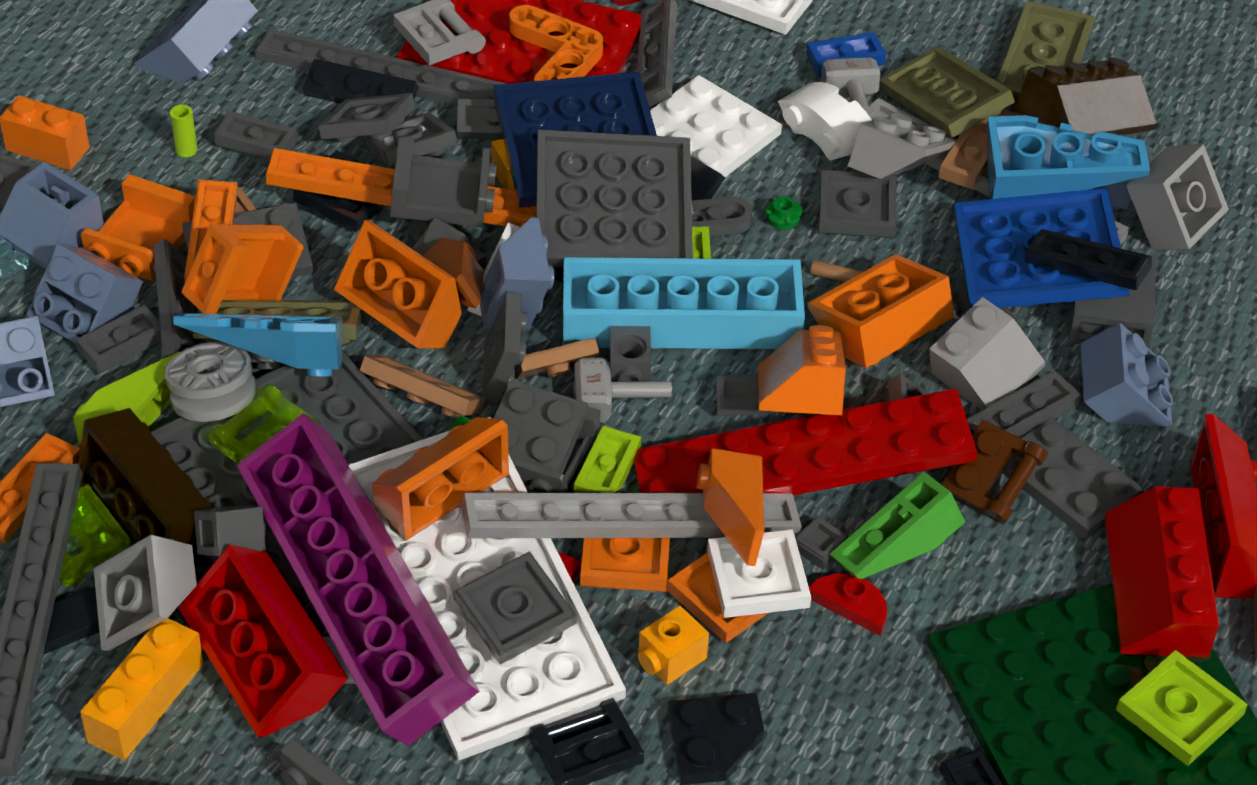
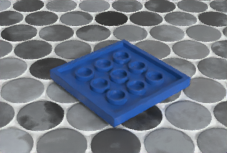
[954,188,1129,309]

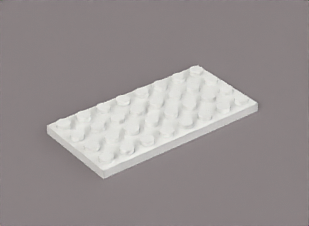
[349,417,626,761]

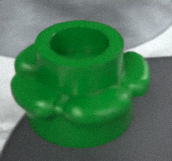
[765,197,803,230]

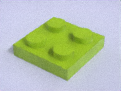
[1116,650,1248,766]

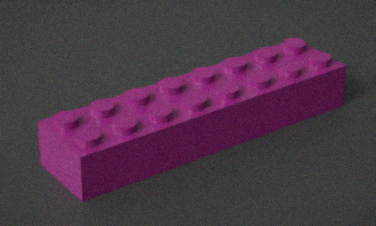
[237,413,480,746]

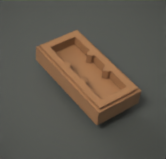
[514,338,600,379]

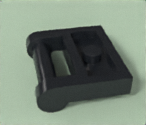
[528,698,644,785]

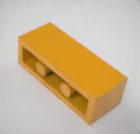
[80,618,204,761]

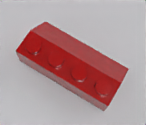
[1190,414,1257,598]
[1104,486,1219,658]
[178,544,348,737]

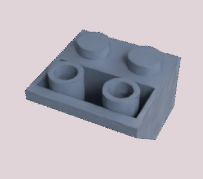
[0,162,104,269]
[480,217,554,329]
[26,243,143,344]
[0,316,55,407]
[1081,322,1173,427]

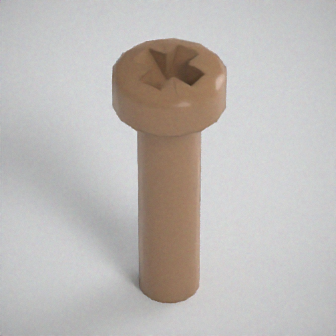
[810,260,862,283]

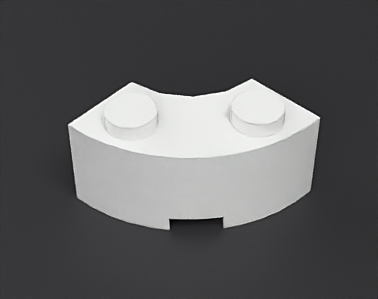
[778,82,872,161]

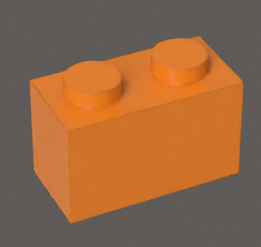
[0,95,90,170]

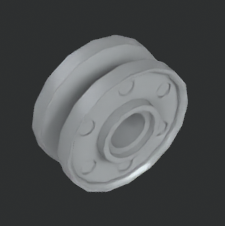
[165,342,256,422]

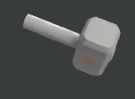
[821,57,880,115]
[573,358,672,422]

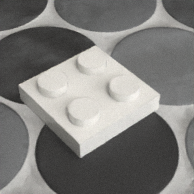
[707,529,811,618]

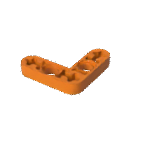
[509,5,603,81]

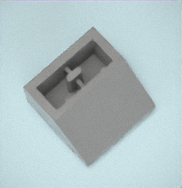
[848,113,956,179]

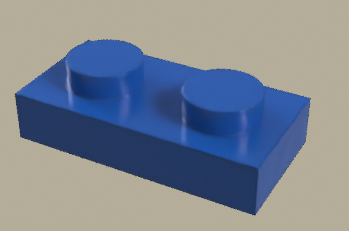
[806,32,886,76]

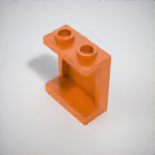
[81,174,196,282]
[181,224,303,314]

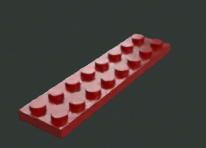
[634,388,977,496]

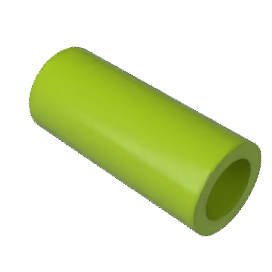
[170,104,198,157]

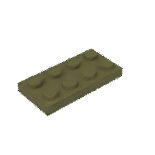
[997,1,1095,103]
[879,46,1015,138]
[193,300,362,344]

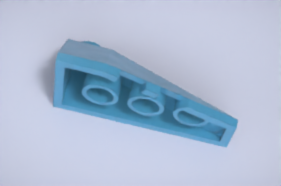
[987,115,1150,199]
[173,313,343,376]

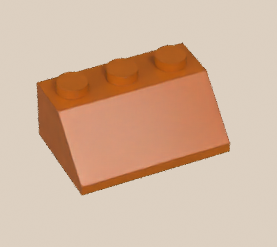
[334,220,462,349]
[808,254,954,368]
[757,325,846,415]
[372,417,509,541]

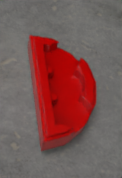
[809,574,888,636]

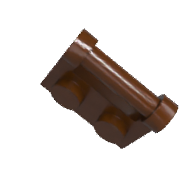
[942,419,1048,524]

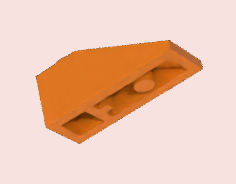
[697,448,764,566]

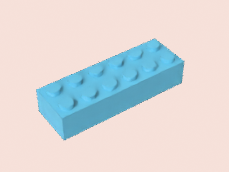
[563,257,805,349]

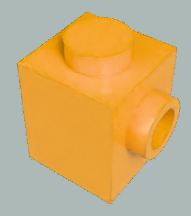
[638,605,709,685]

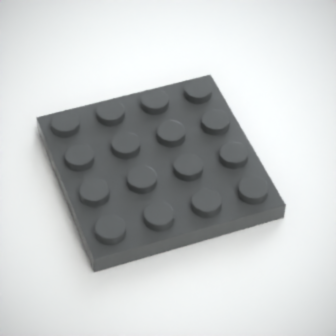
[536,130,693,268]

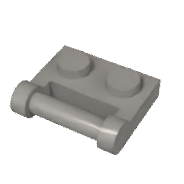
[393,0,486,66]

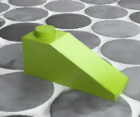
[73,352,180,444]

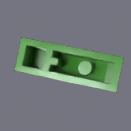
[830,472,965,579]

